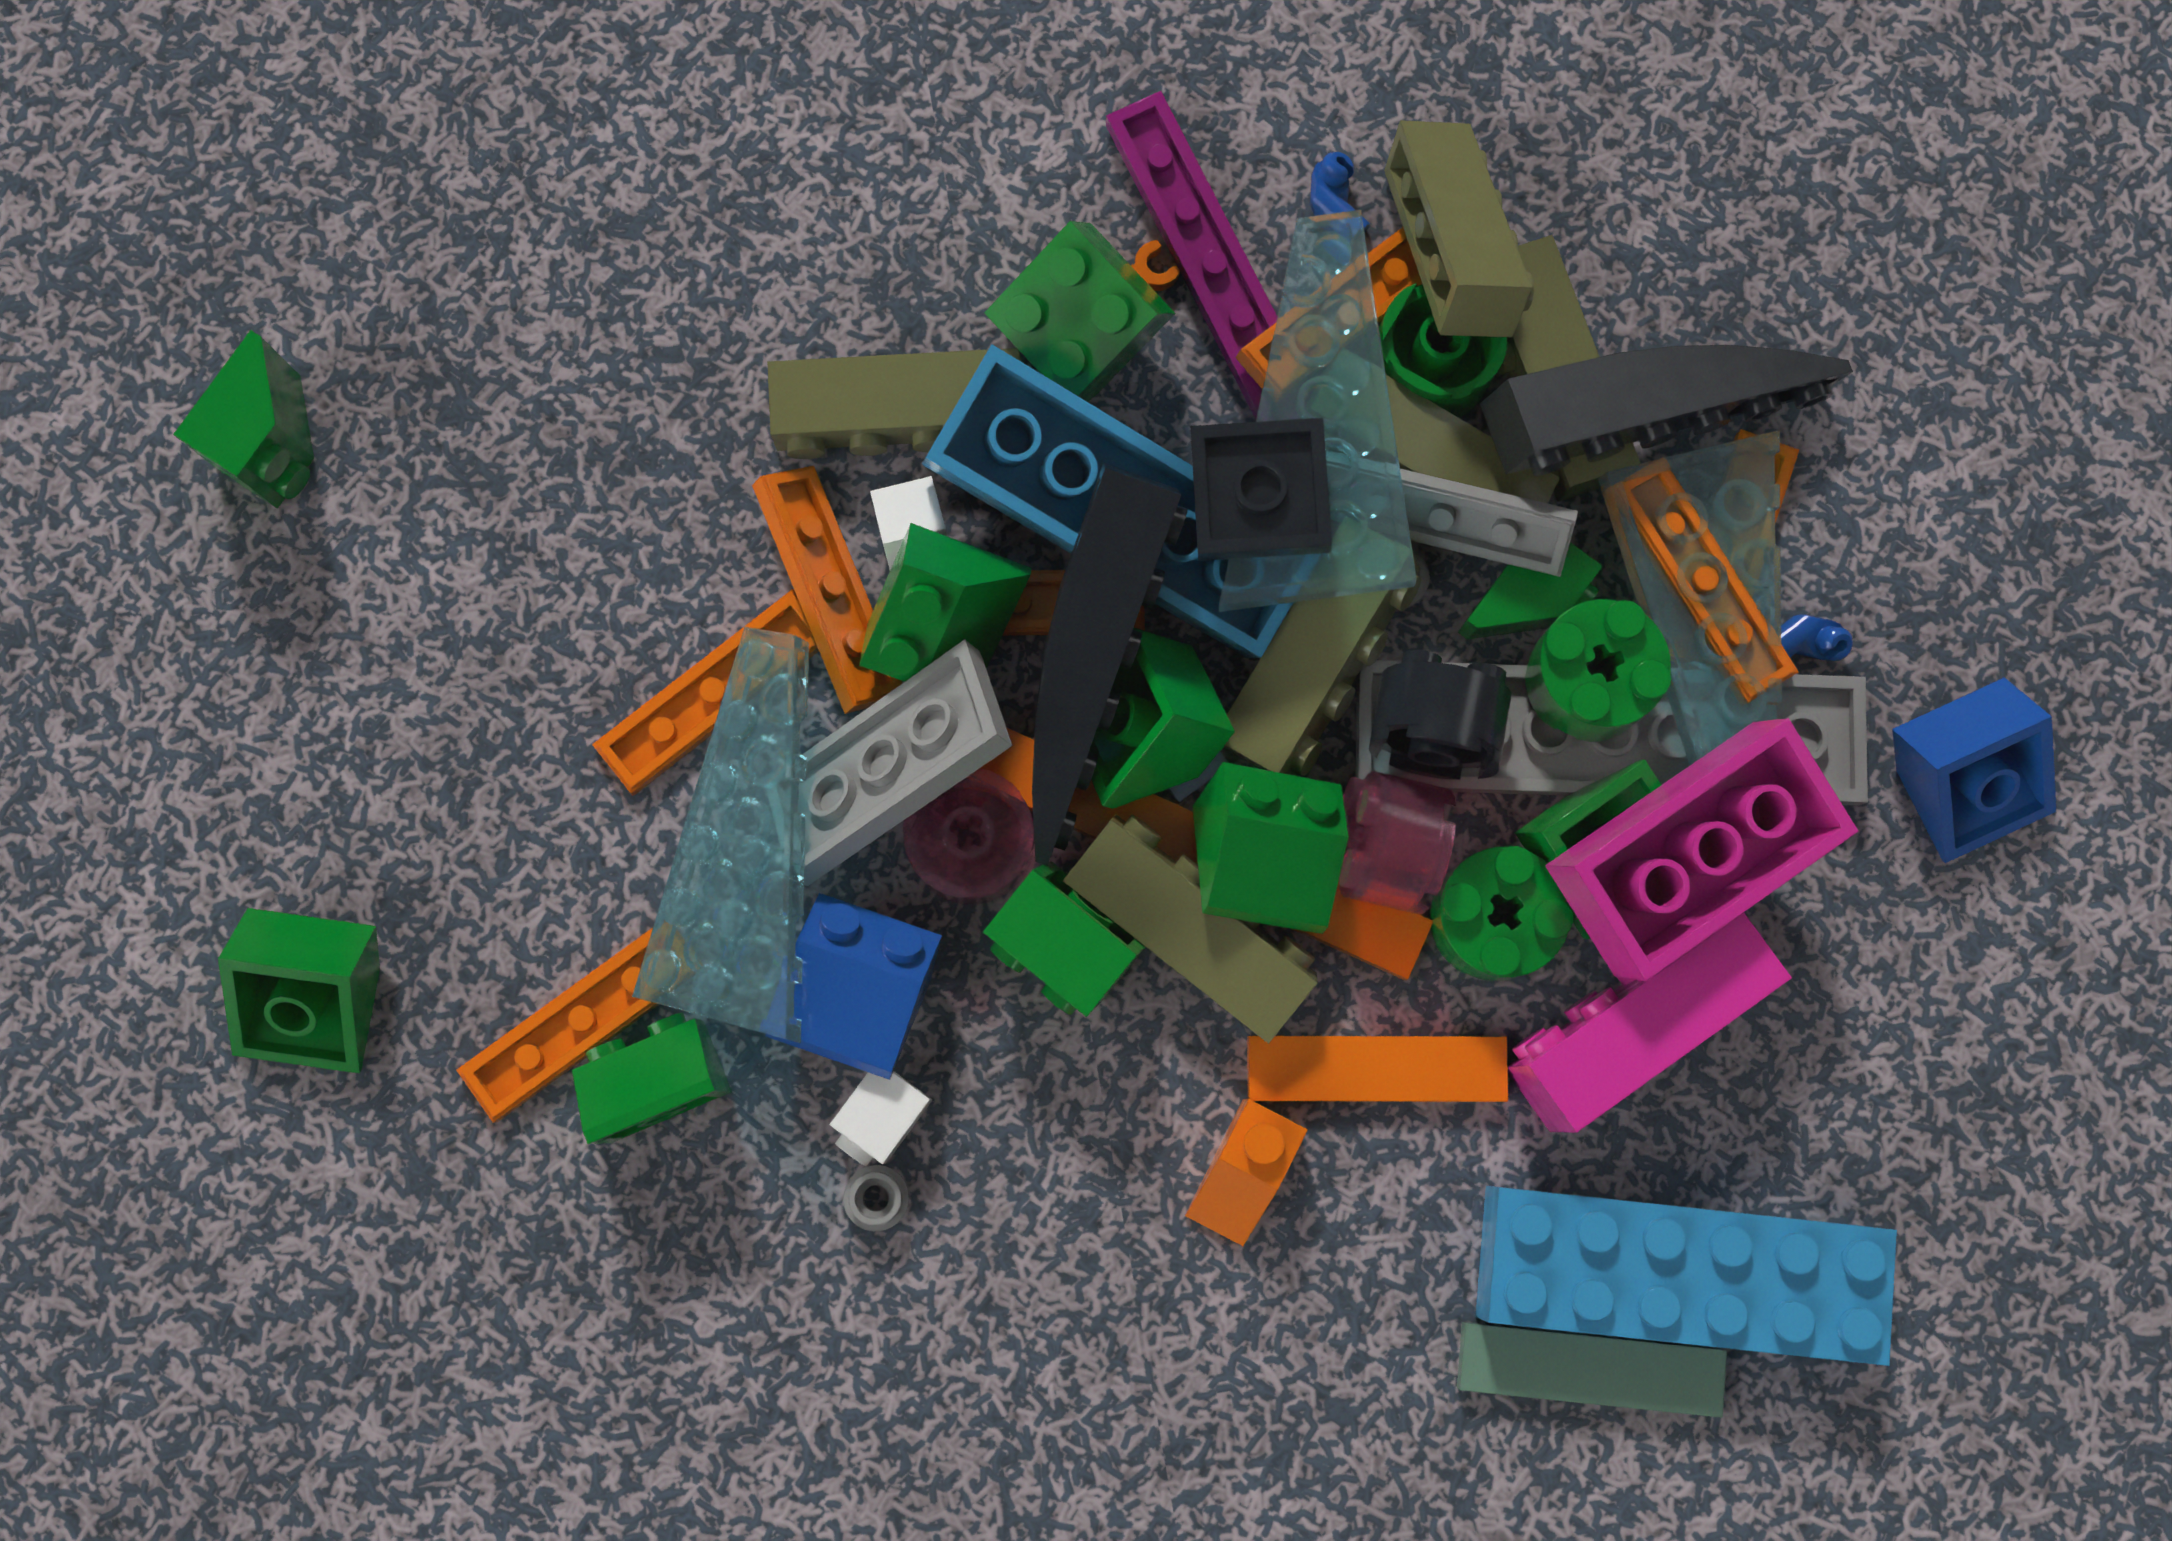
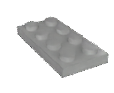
[767,640,1012,886]

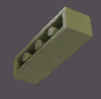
[1384,120,1534,337]
[1499,235,1641,502]
[767,348,1020,459]
[1299,350,1560,503]
[1224,517,1421,776]
[1063,814,1318,1044]

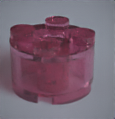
[903,768,1035,905]
[1338,771,1456,915]

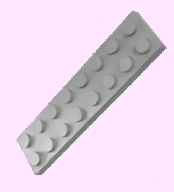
[1355,660,1868,806]

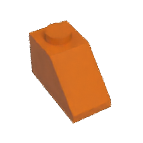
[1185,1099,1308,1246]

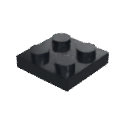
[1190,417,1332,561]

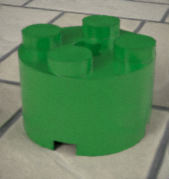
[1369,283,1508,418]
[1525,599,1671,742]
[1430,846,1573,981]

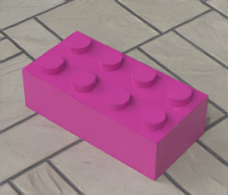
[1545,718,1859,981]
[1507,913,1792,1133]

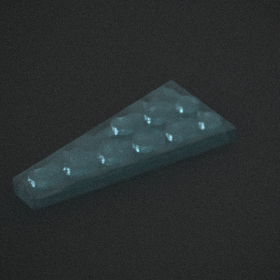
[1219,210,1417,612]
[1598,430,1782,766]
[632,627,809,1043]

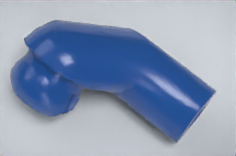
[1310,152,1371,247]
[1773,614,1853,661]

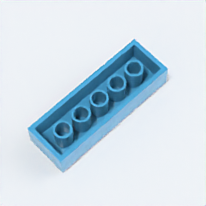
[921,344,1321,658]
[1475,1185,1897,1366]

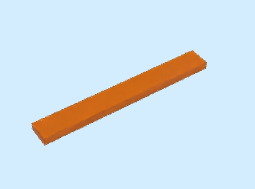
[963,727,1433,981]

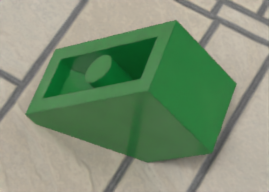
[1458,542,1602,640]

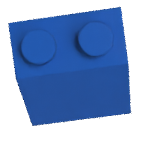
[1892,677,2056,863]
[765,893,942,1080]

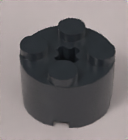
[1369,650,1512,780]

